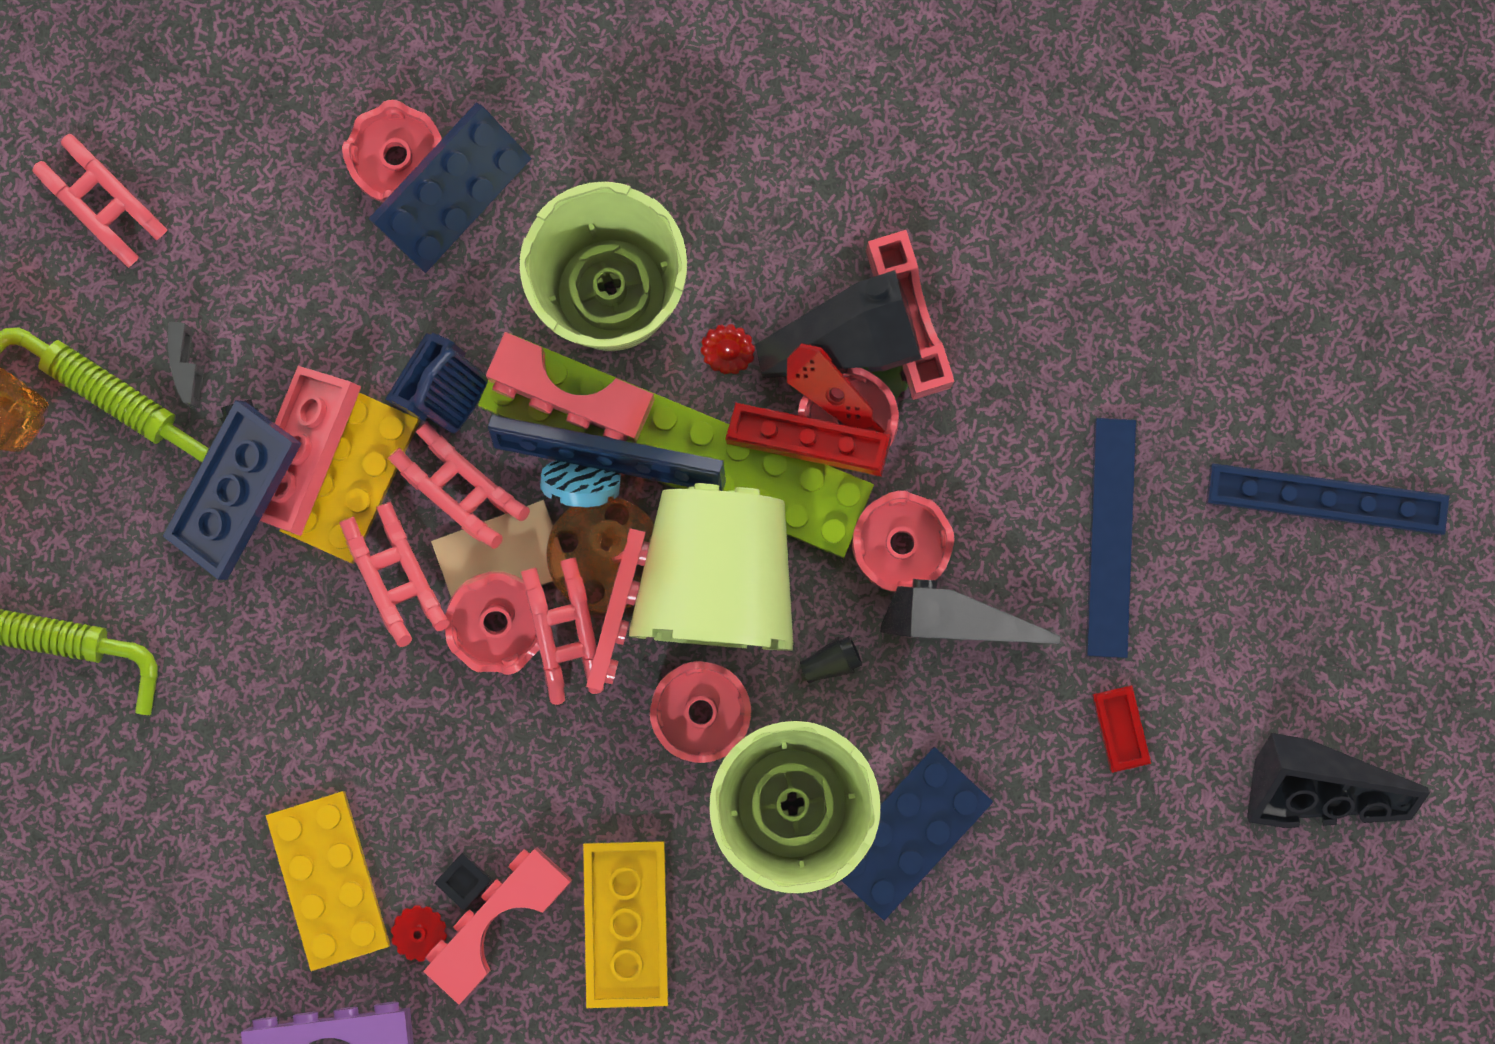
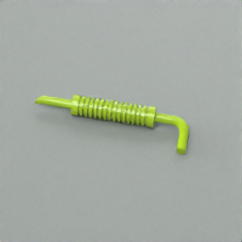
[0,327,209,462]
[0,609,158,715]

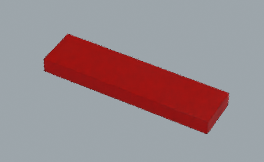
[725,403,891,477]

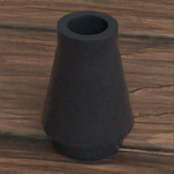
[800,636,862,684]

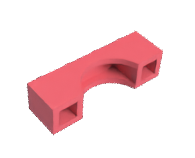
[866,230,955,400]
[486,332,655,443]
[423,847,572,1005]

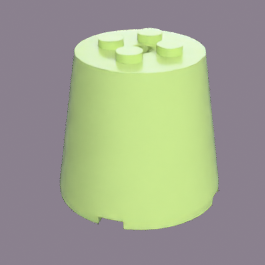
[520,182,687,351]
[629,483,793,651]
[710,721,881,893]

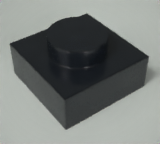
[434,852,493,911]

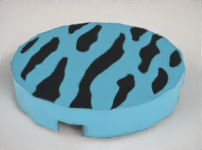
[540,461,621,507]

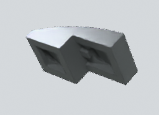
[168,321,204,408]

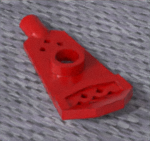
[787,343,885,433]

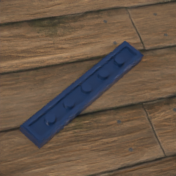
[488,415,726,491]
[1086,418,1136,658]
[1206,463,1450,535]

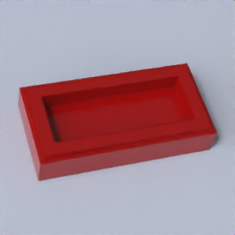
[1092,685,1151,773]

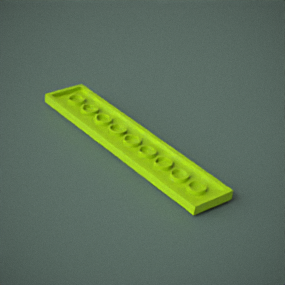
[478,333,874,559]

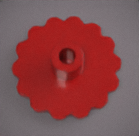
[700,324,755,375]
[391,905,447,962]

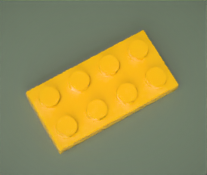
[279,393,420,564]
[265,791,391,971]
[583,841,668,1008]

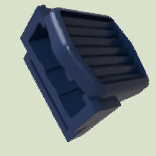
[385,332,488,433]

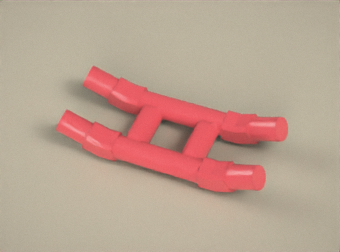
[33,134,168,268]
[388,421,530,549]
[339,501,449,647]
[521,557,604,705]

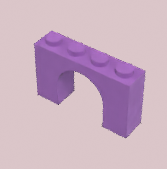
[241,1002,414,1044]

